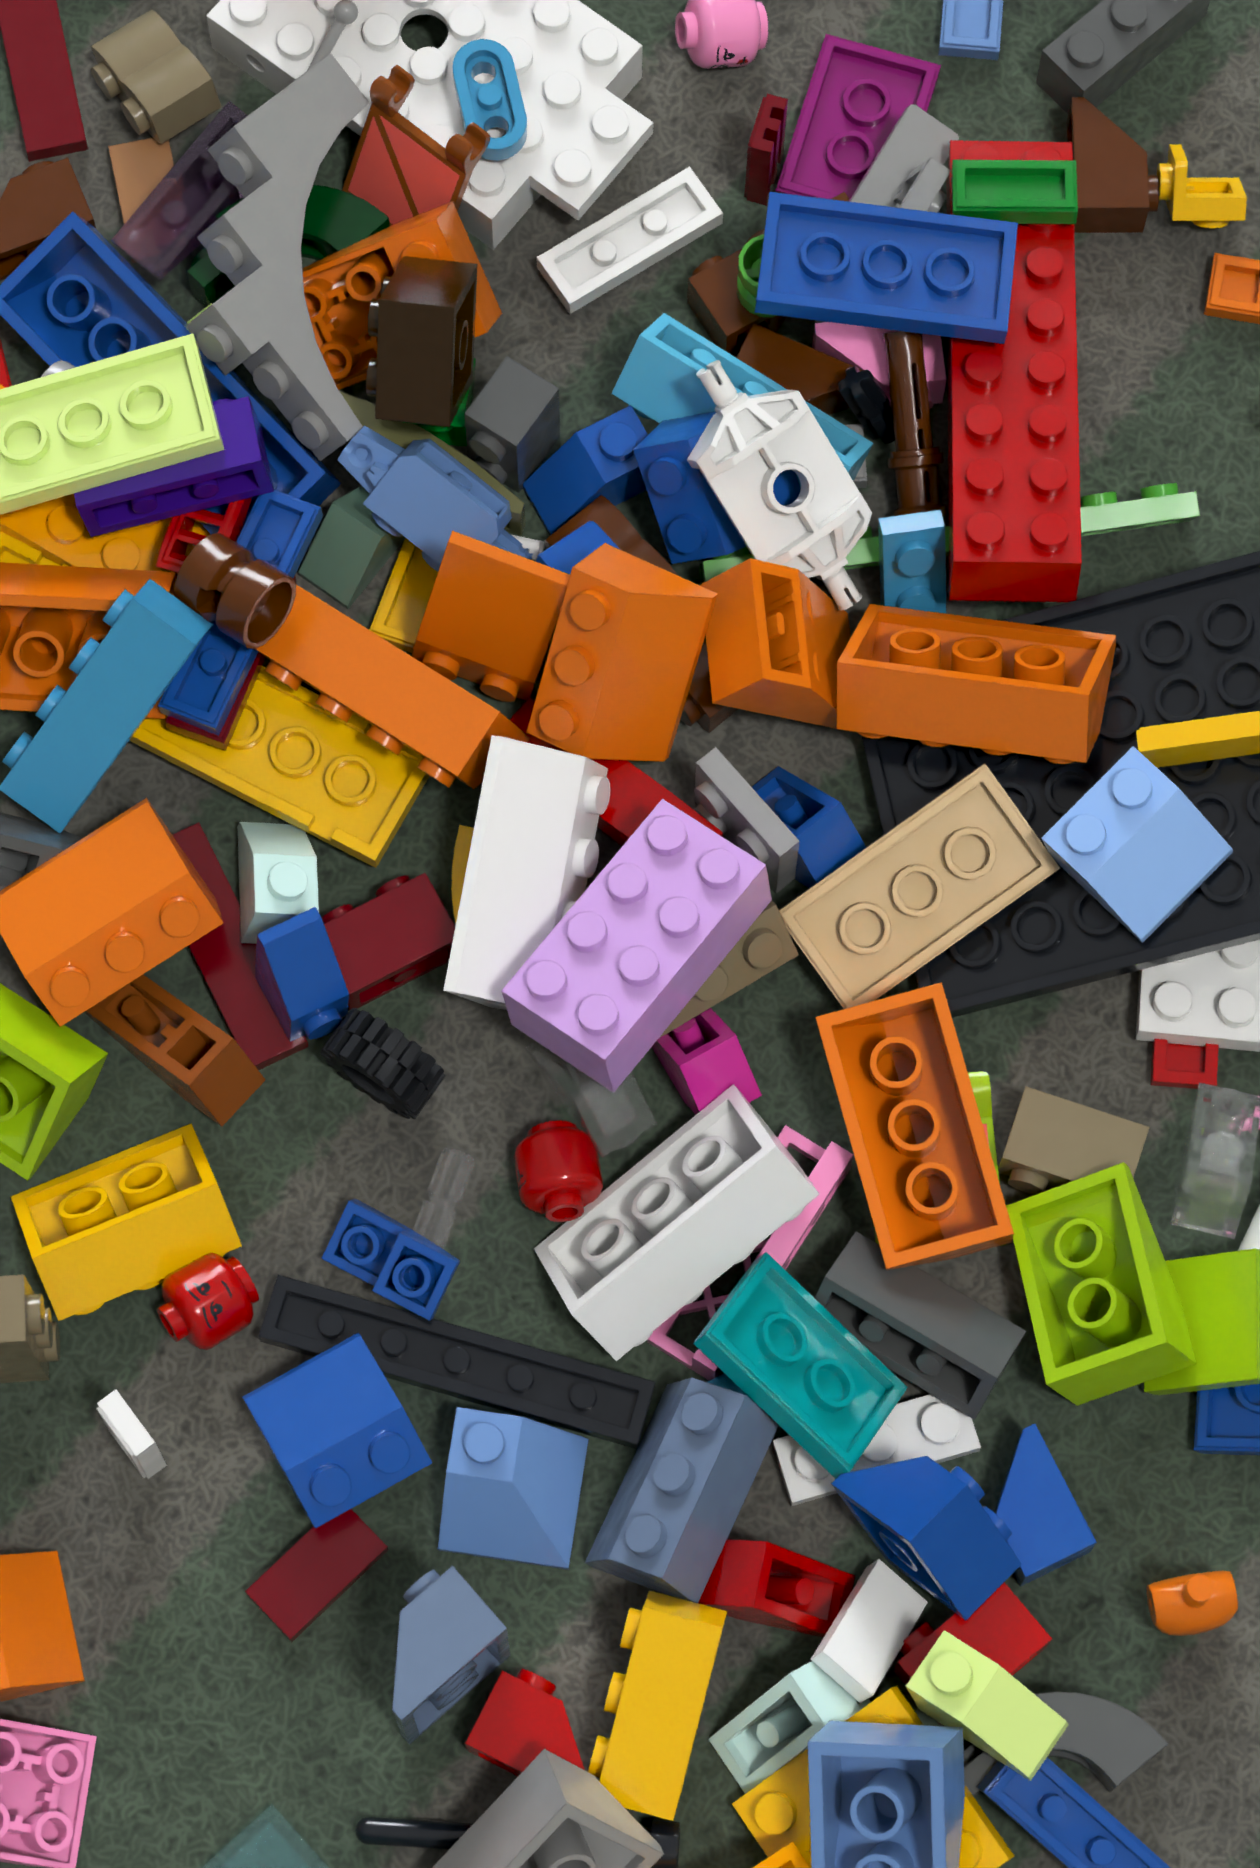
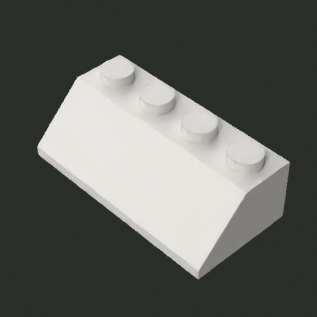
[443,735,610,1010]
[534,1084,820,1361]

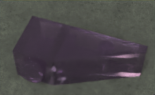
[112,101,248,281]

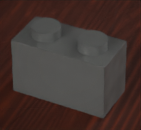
[464,356,560,493]

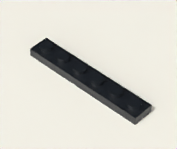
[258,1275,656,1449]

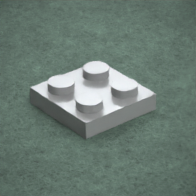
[693,747,799,893]

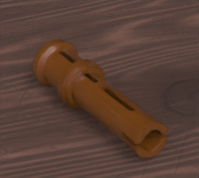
[883,331,949,516]

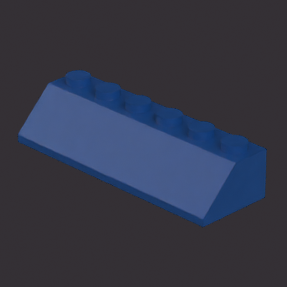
[0,211,342,534]

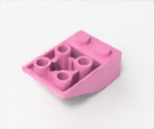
[0,1719,97,1868]

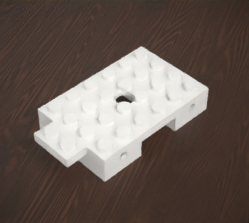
[206,0,653,250]

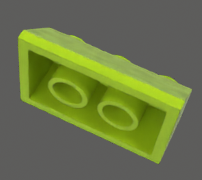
[0,983,108,1181]

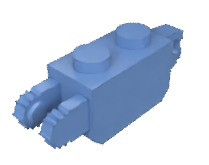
[337,425,535,572]

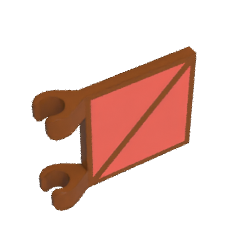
[342,65,491,226]

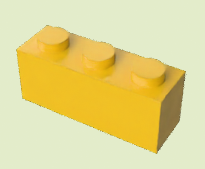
[588,1590,727,1821]

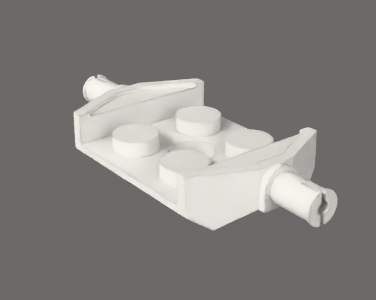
[687,360,872,611]

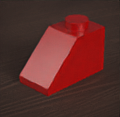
[698,1540,855,1637]
[465,1668,585,1777]

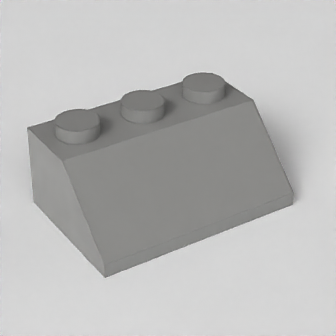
[432,1749,664,1868]

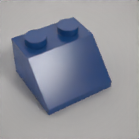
[633,411,801,564]
[242,1333,432,1529]
[831,1456,1022,1620]

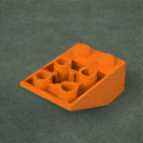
[302,201,502,390]
[700,558,854,732]

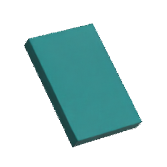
[693,1252,908,1479]

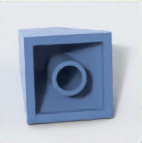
[438,1407,589,1570]

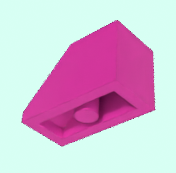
[652,1008,762,1115]

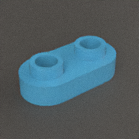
[453,39,527,160]

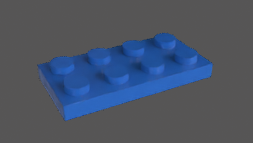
[755,192,1018,344]

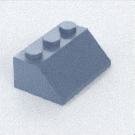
[585,1377,779,1603]
[392,1566,511,1744]

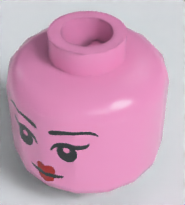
[675,0,768,69]

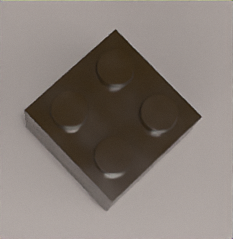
[366,256,477,427]

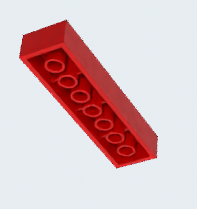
[946,140,1082,602]

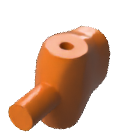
[1146,1571,1238,1636]

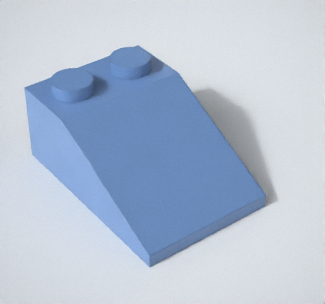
[808,1721,965,1868]

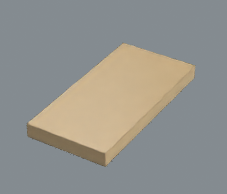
[779,763,1060,1009]

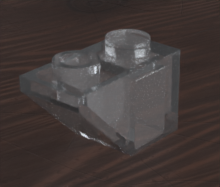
[1171,1082,1260,1239]

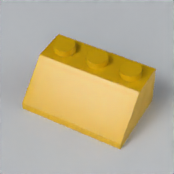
[11,1123,242,1321]

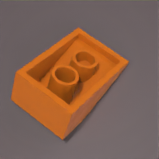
[412,531,570,702]

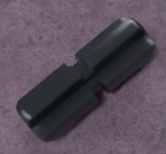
[838,366,895,444]

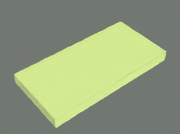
[0,333,225,515]

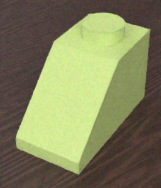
[906,1630,1068,1781]

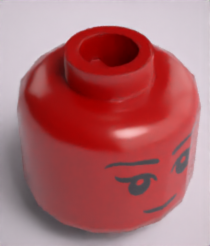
[514,1120,603,1222]
[157,1253,259,1350]

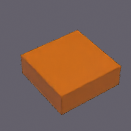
[1204,253,1260,324]

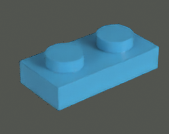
[878,510,946,613]

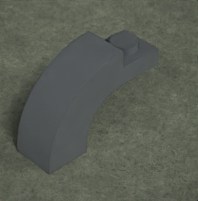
[964,1692,1168,1797]

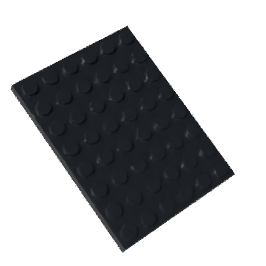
[862,551,1260,1018]

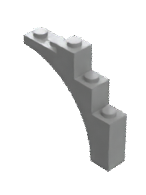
[186,54,369,461]

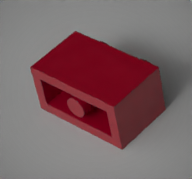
[322,873,455,1010]

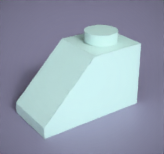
[237,822,319,944]
[708,1661,871,1794]

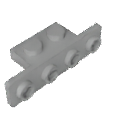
[814,104,959,323]

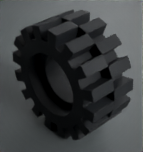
[321,1008,446,1119]

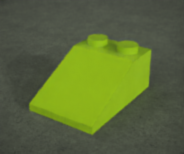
[1006,1162,1197,1406]

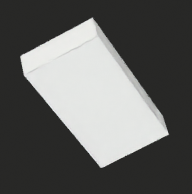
[96,1389,167,1479]
[810,1559,928,1703]

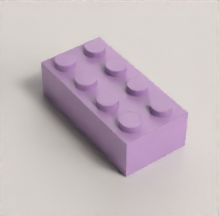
[502,799,772,1093]

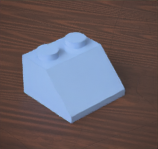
[1042,746,1234,943]

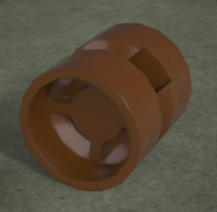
[174,533,296,649]

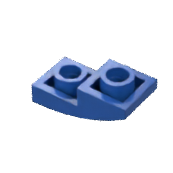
[321,1199,460,1321]

